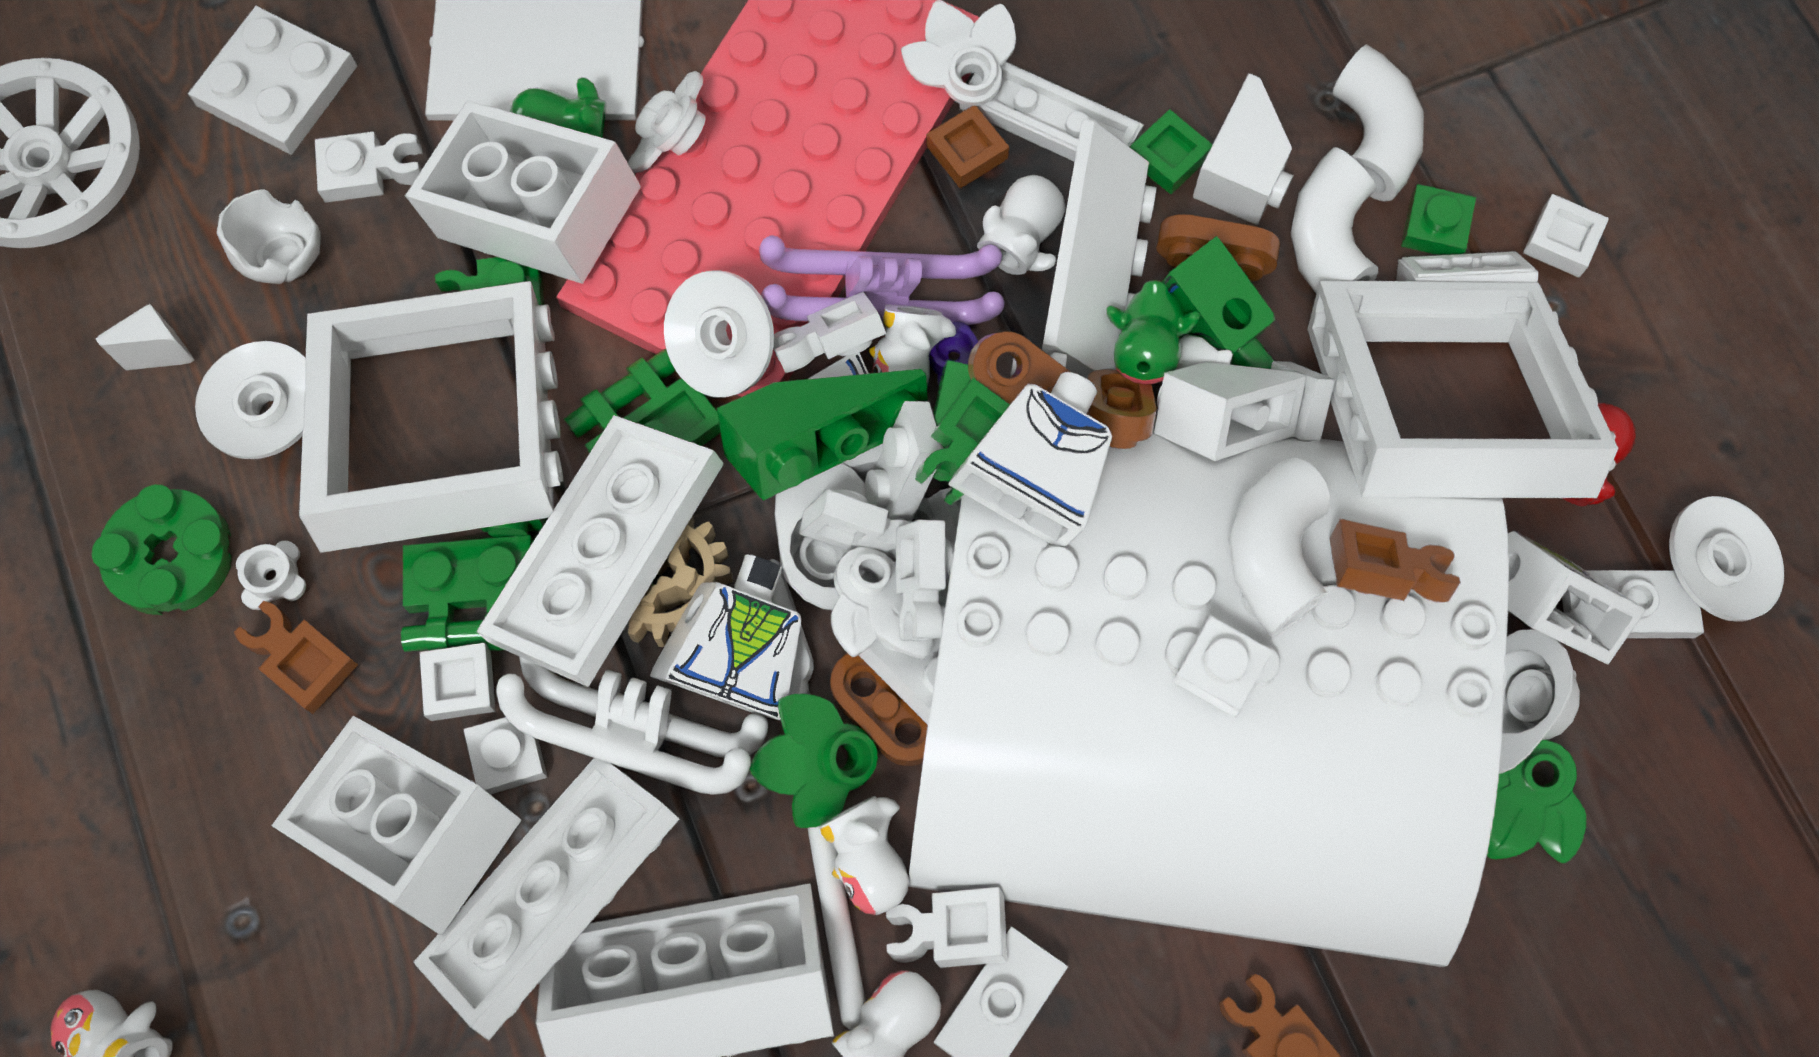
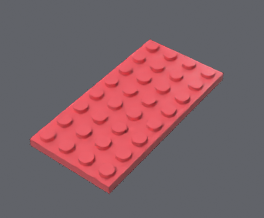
[556,0,979,397]

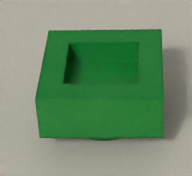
[1130,109,1213,195]
[1401,184,1476,255]

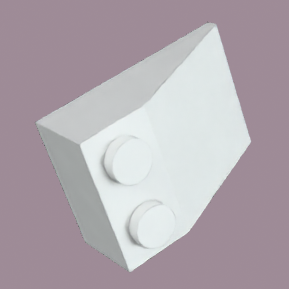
[272,716,521,936]

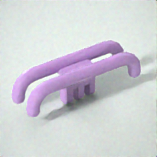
[759,235,1005,325]

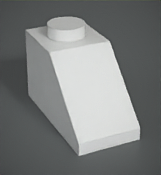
[1193,73,1294,225]
[1154,362,1307,461]

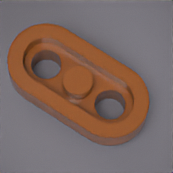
[1156,214,1280,281]
[968,332,1090,416]
[1087,369,1156,449]
[830,653,928,766]

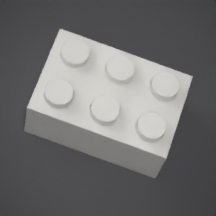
[405,100,641,284]

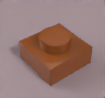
[926,105,1009,189]

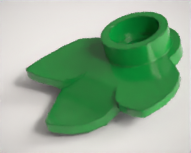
[750,693,878,828]
[1487,740,1586,864]

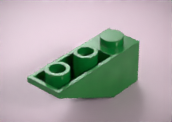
[717,369,928,501]

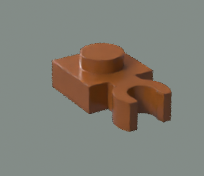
[1329,519,1461,603]
[234,601,358,714]
[1219,974,1341,1057]

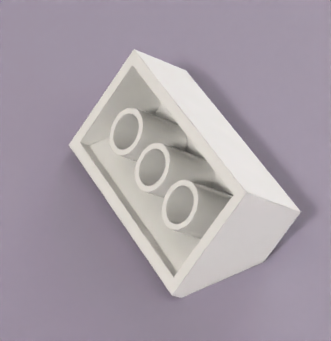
[1042,119,1156,379]
[536,883,834,1057]

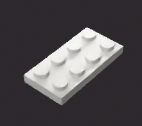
[476,415,724,687]
[413,758,679,1040]

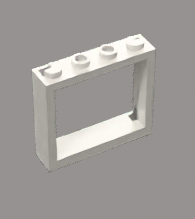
[1307,280,1618,498]
[299,281,563,553]

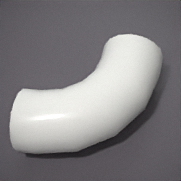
[1333,44,1424,201]
[1290,147,1379,294]
[1229,457,1330,637]

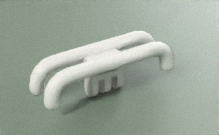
[496,656,768,795]

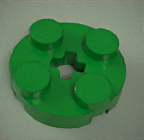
[91,484,232,615]

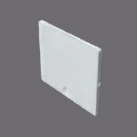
[425,0,644,120]

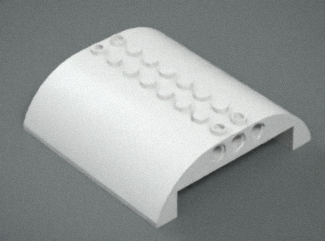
[908,416,1509,967]

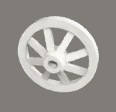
[0,58,140,248]

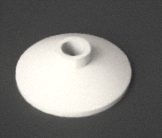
[664,270,774,397]
[195,341,306,459]
[1669,496,1784,622]

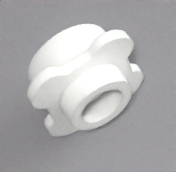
[236,541,306,610]

